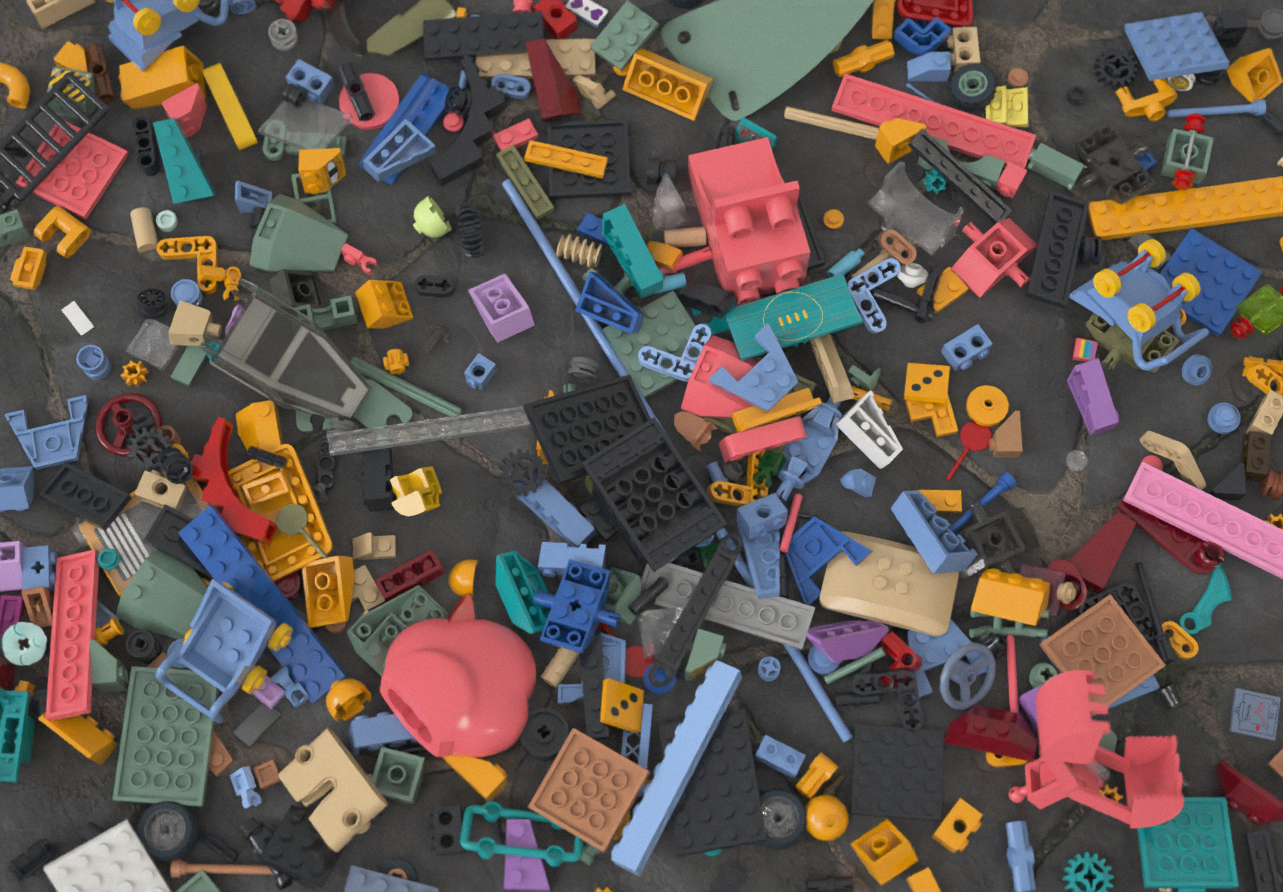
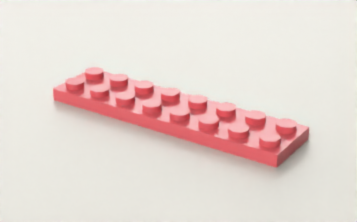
[46,549,100,720]

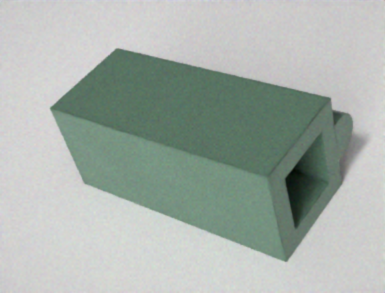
[1027,143,1084,191]

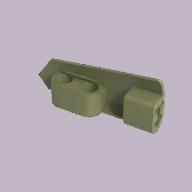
[367,0,457,56]

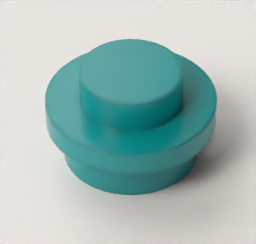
[98,549,120,570]

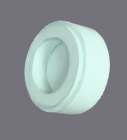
[156,210,178,232]

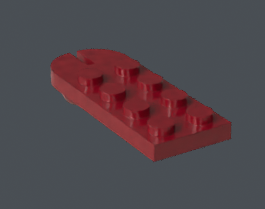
[1116,500,1225,575]

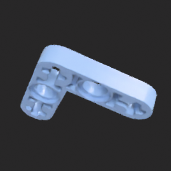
[847,258,900,334]
[638,324,711,382]

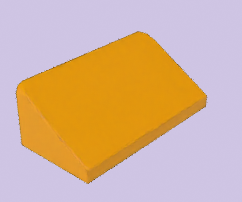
[242,469,290,506]

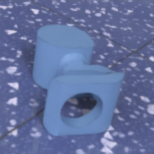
[270,665,310,709]

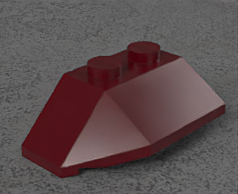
[944,704,1038,762]
[1215,760,1283,825]

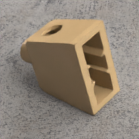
[168,301,222,346]

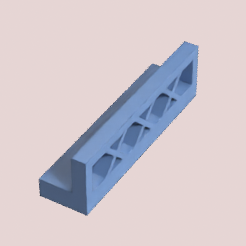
[621,704,653,797]

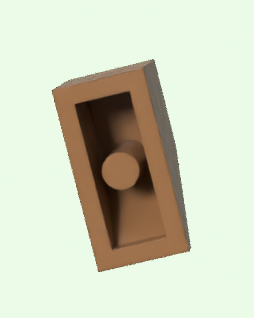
[989,411,1023,458]

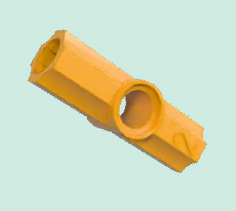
[833,40,895,77]

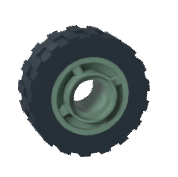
[951,64,996,111]

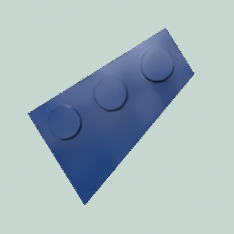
[575,272,646,334]

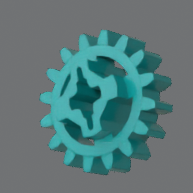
[1062,852,1114,892]

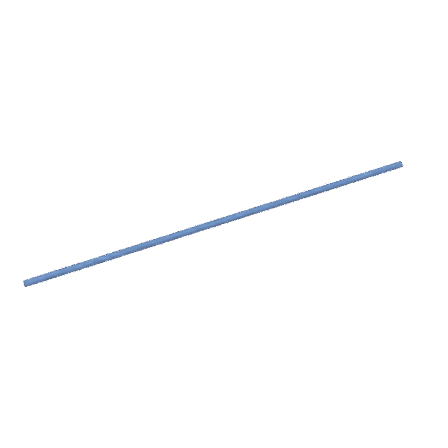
[502,179,853,743]

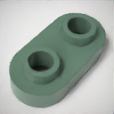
[263,121,287,161]

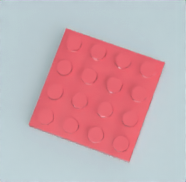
[16,121,129,220]

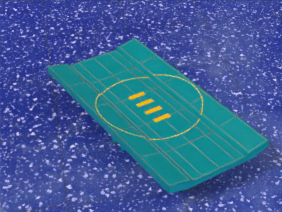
[725,274,863,361]

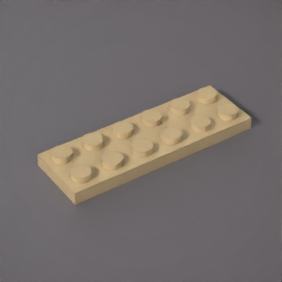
[476,39,595,80]

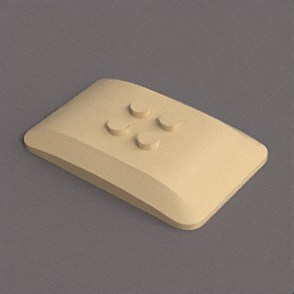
[819,531,959,637]

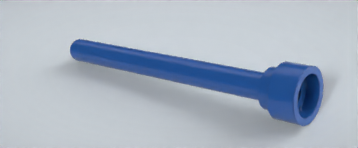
[949,472,1017,534]

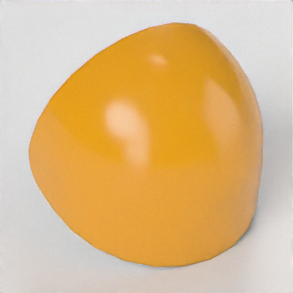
[448,559,479,598]

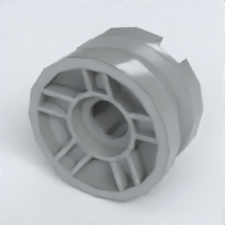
[268,19,298,51]

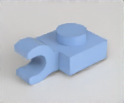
[230,766,262,809]

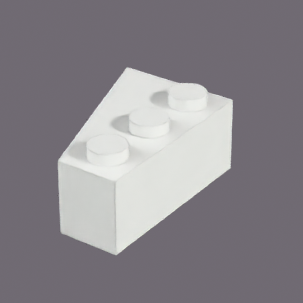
[836,390,902,469]

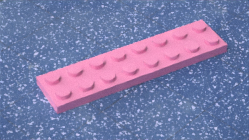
[1123,462,1283,579]

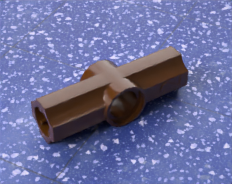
[85,43,115,103]

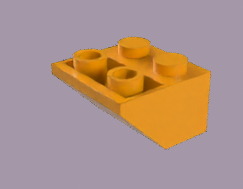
[355,280,414,329]

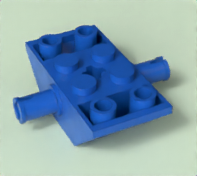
[533,559,621,653]

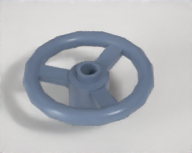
[940,643,996,710]

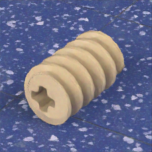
[556,234,602,268]

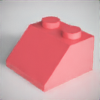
[162,83,208,137]

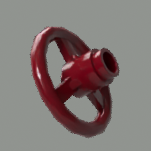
[95,393,162,457]

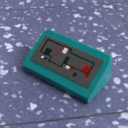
[735,117,777,151]

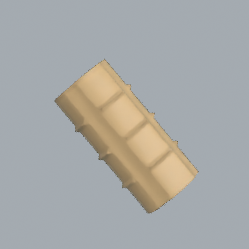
[664,227,706,248]
[540,647,580,688]

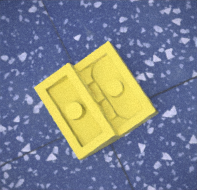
[986,86,1029,128]

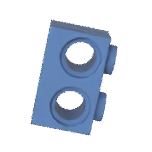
[286,59,335,105]
[941,324,993,372]
[754,735,806,779]

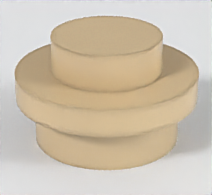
[1057,582,1076,604]

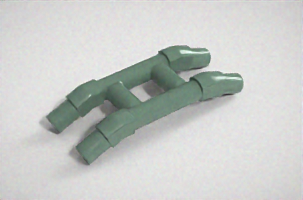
[969,609,1050,638]

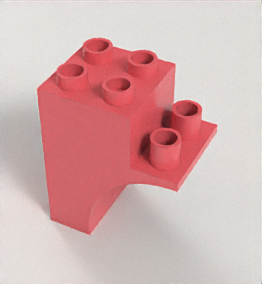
[688,137,810,306]

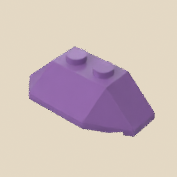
[806,620,889,663]

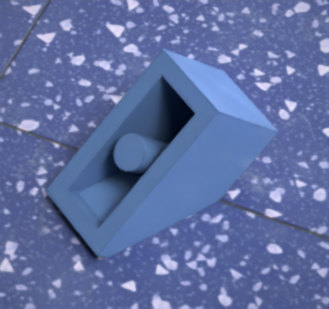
[907,52,951,82]

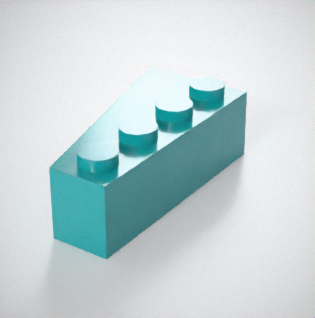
[153,117,216,204]
[602,204,665,299]

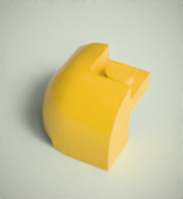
[390,466,442,516]

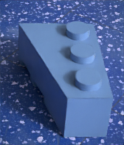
[363,119,436,182]
[538,542,607,577]

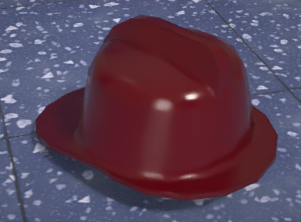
[1045,560,1087,610]

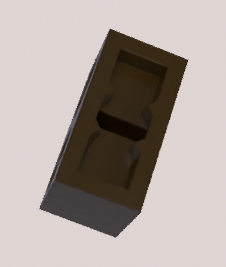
[1241,431,1271,482]

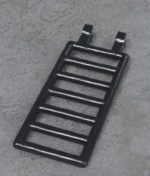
[0,72,109,213]

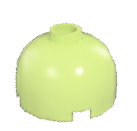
[413,196,452,238]

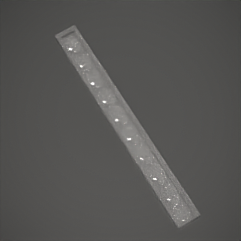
[327,406,532,456]

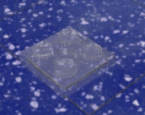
[126,319,180,371]

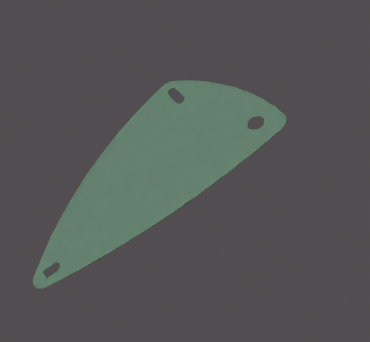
[661,0,873,121]

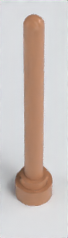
[171,859,273,878]

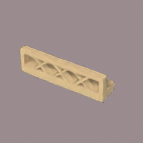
[809,334,854,403]

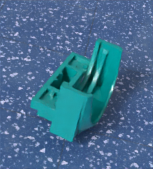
[0,688,35,784]

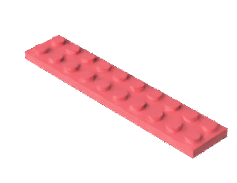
[831,74,1036,169]

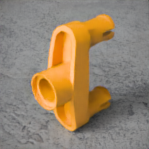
[1116,78,1178,122]

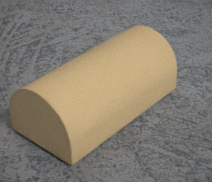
[130,208,158,253]

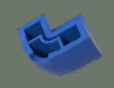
[894,17,952,56]

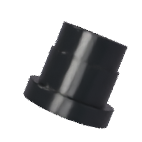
[1154,682,1181,709]

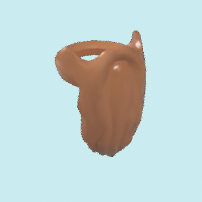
[674,411,717,451]

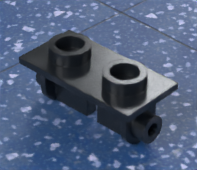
[8,838,57,883]

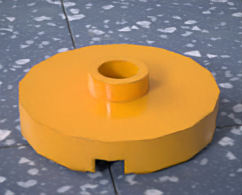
[966,385,1009,427]

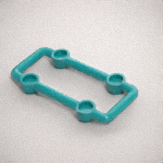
[460,801,584,867]

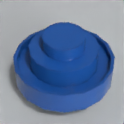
[644,663,676,695]

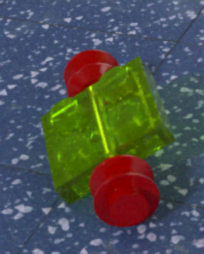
[1230,283,1283,340]

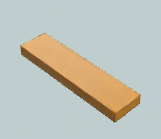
[524,140,608,178]

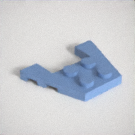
[708,323,798,412]
[5,395,89,470]
[907,619,987,700]
[557,632,626,706]

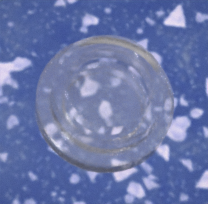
[1066,450,1087,472]

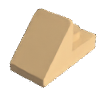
[353,532,396,560]

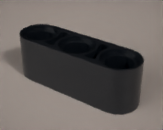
[132,116,160,177]
[677,280,736,318]

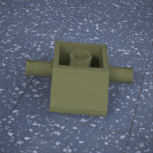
[1085,313,1180,373]

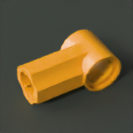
[795,752,839,799]

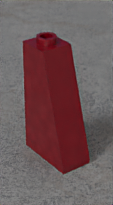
[1069,513,1137,594]

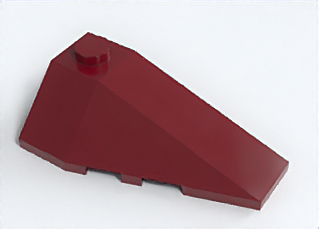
[525,38,581,121]

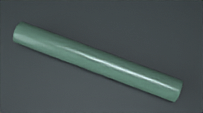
[824,647,886,684]

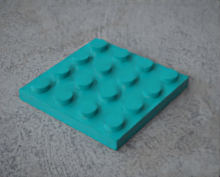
[1137,797,1239,889]

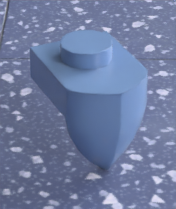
[840,469,876,498]

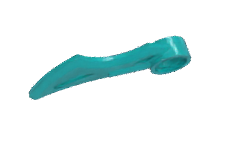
[1177,564,1231,636]

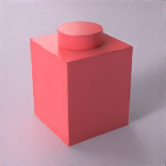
[995,162,1027,198]

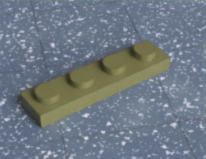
[496,145,554,220]

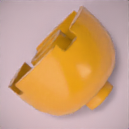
[326,679,372,722]
[805,794,848,841]

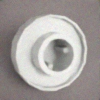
[897,263,928,288]

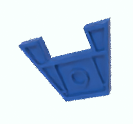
[785,516,873,606]

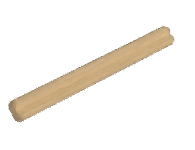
[784,107,879,140]

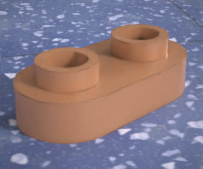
[879,230,916,265]

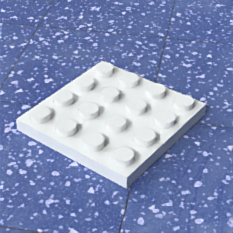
[44,820,172,892]

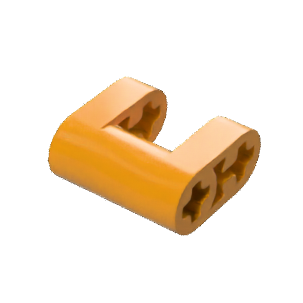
[34,206,91,258]

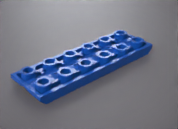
[359,73,450,186]

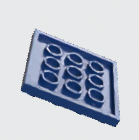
[1160,228,1262,337]

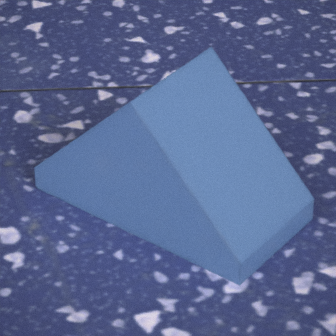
[235,181,272,213]

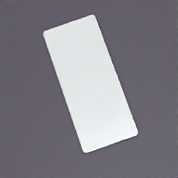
[62,301,94,336]

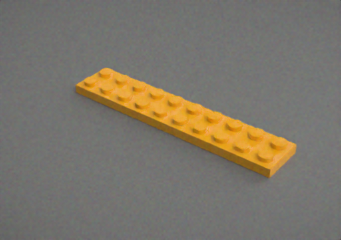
[1088,176,1283,240]

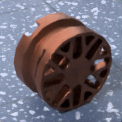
[1259,468,1283,501]

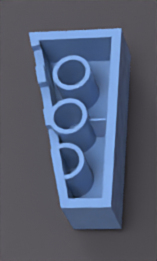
[891,490,978,574]
[348,712,418,756]

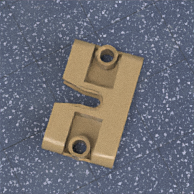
[278,728,388,853]

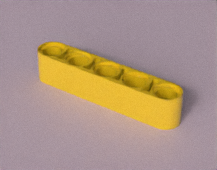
[202,63,258,151]

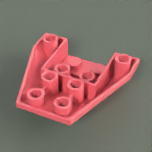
[681,335,758,418]

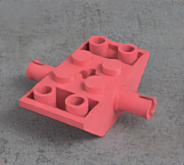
[951,218,1037,298]

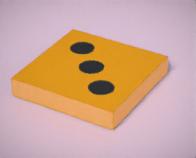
[904,363,950,403]
[600,678,644,734]

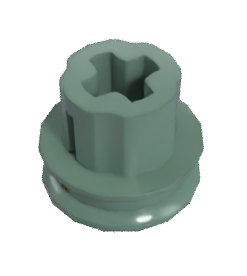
[1029,663,1058,688]

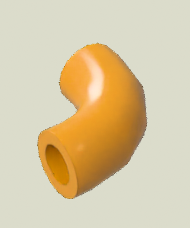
[0,62,30,109]

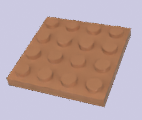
[1040,594,1166,717]
[528,728,651,853]

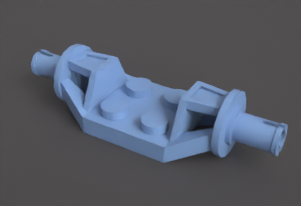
[775,396,842,502]

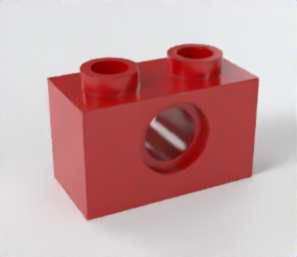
[533,0,577,40]

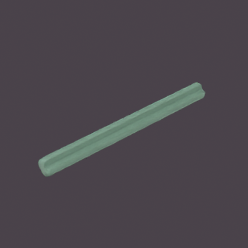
[349,357,462,419]

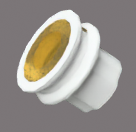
[1167,74,1195,91]

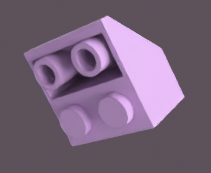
[0,541,27,592]

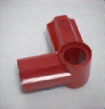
[880,631,922,692]

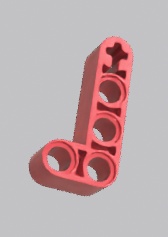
[719,416,807,463]

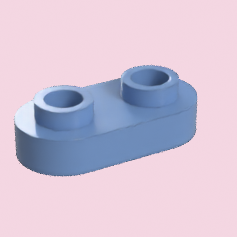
[491,74,531,99]

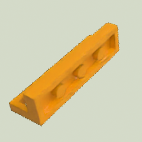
[731,388,822,433]

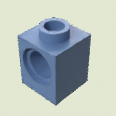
[464,353,497,391]

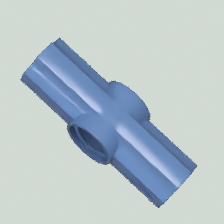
[1006,821,1036,892]

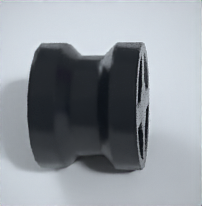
[282,83,307,108]

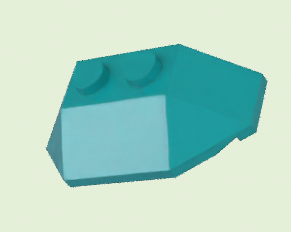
[495,550,551,634]

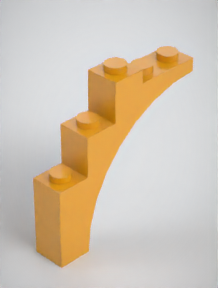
[871,0,895,39]

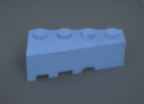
[514,470,595,547]

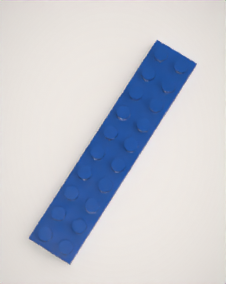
[178,505,347,703]

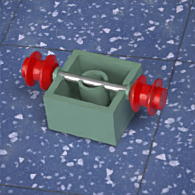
[1160,113,1214,191]

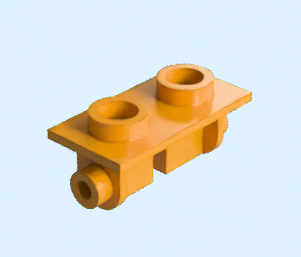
[1242,356,1283,379]

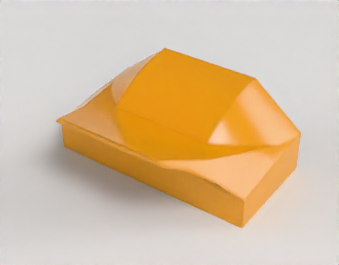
[10,247,46,290]

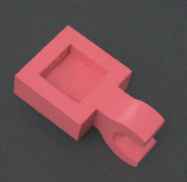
[341,243,377,275]

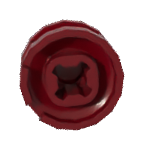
[274,572,303,602]

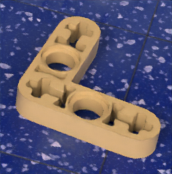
[1140,431,1206,490]

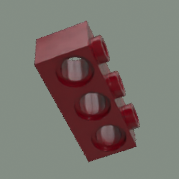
[374,549,445,602]

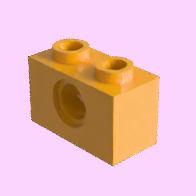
[932,798,982,854]

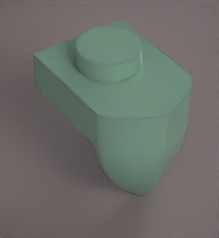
[847,365,881,392]

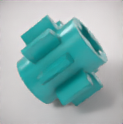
[922,169,948,194]

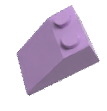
[468,274,535,343]

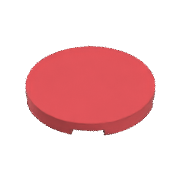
[339,73,400,130]

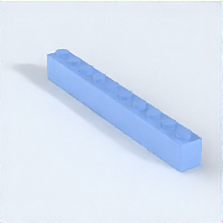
[611,660,742,876]

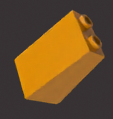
[119,46,207,109]

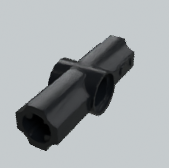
[338,62,375,122]

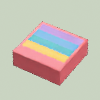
[1072,338,1098,362]

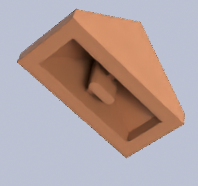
[21,586,54,628]

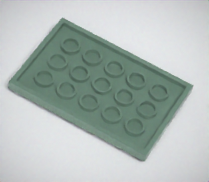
[113,666,219,807]

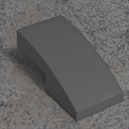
[233,703,283,748]

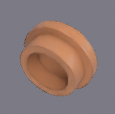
[1008,68,1028,88]

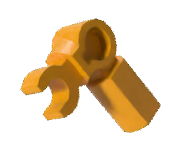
[200,265,241,301]

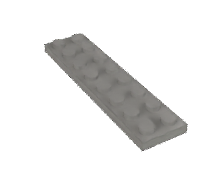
[640,563,815,650]

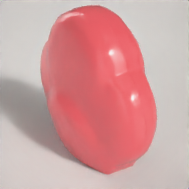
[380,618,536,757]

